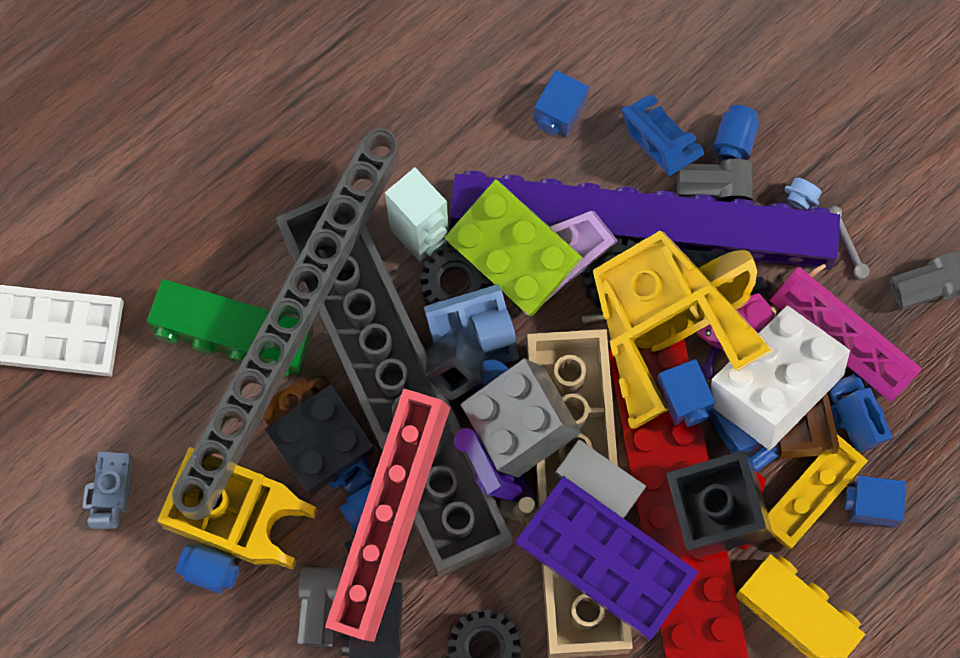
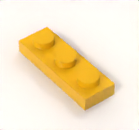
[768,435,868,551]

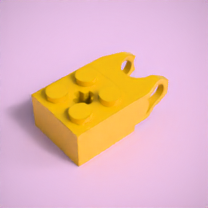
[157,447,318,569]

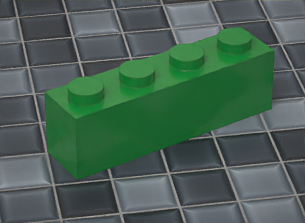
[147,279,314,377]

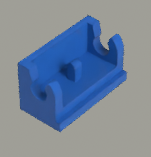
[621,95,704,176]

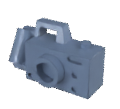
[82,451,134,529]

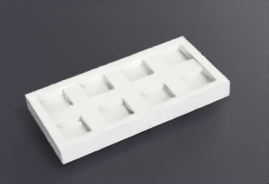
[0,285,124,377]

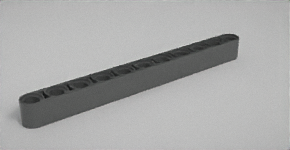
[172,128,399,520]

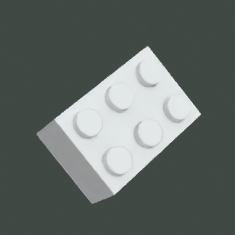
[710,305,850,450]

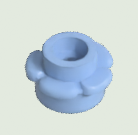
[785,178,822,211]

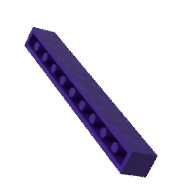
[450,171,840,270]

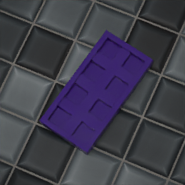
[515,476,698,641]

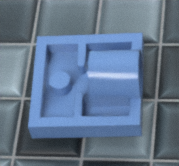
[423,284,519,364]

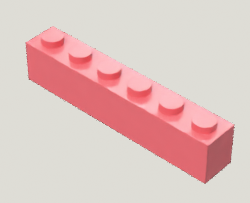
[325,388,450,642]

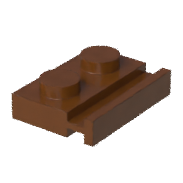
[777,393,839,459]

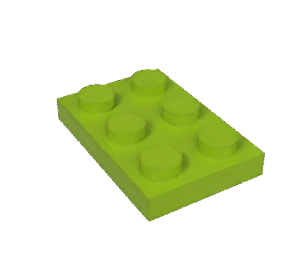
[444,179,584,317]

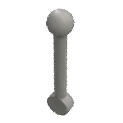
[828,206,870,280]

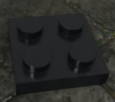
[265,384,376,496]

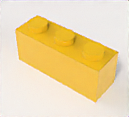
[736,554,866,658]

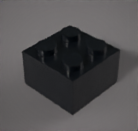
[666,450,774,559]

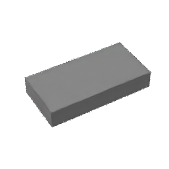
[555,439,646,518]

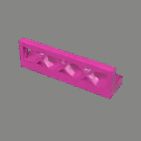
[770,266,922,402]

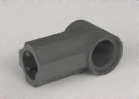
[677,159,753,202]
[889,251,960,311]
[298,565,343,648]

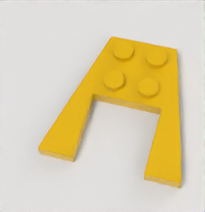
[593,231,773,429]

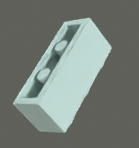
[385,167,448,262]

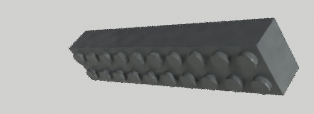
[276,192,512,578]

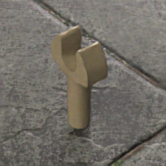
[498,497,538,526]

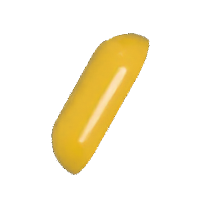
[633,250,757,352]

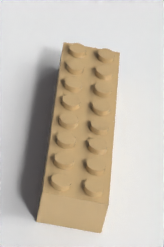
[526,329,633,658]

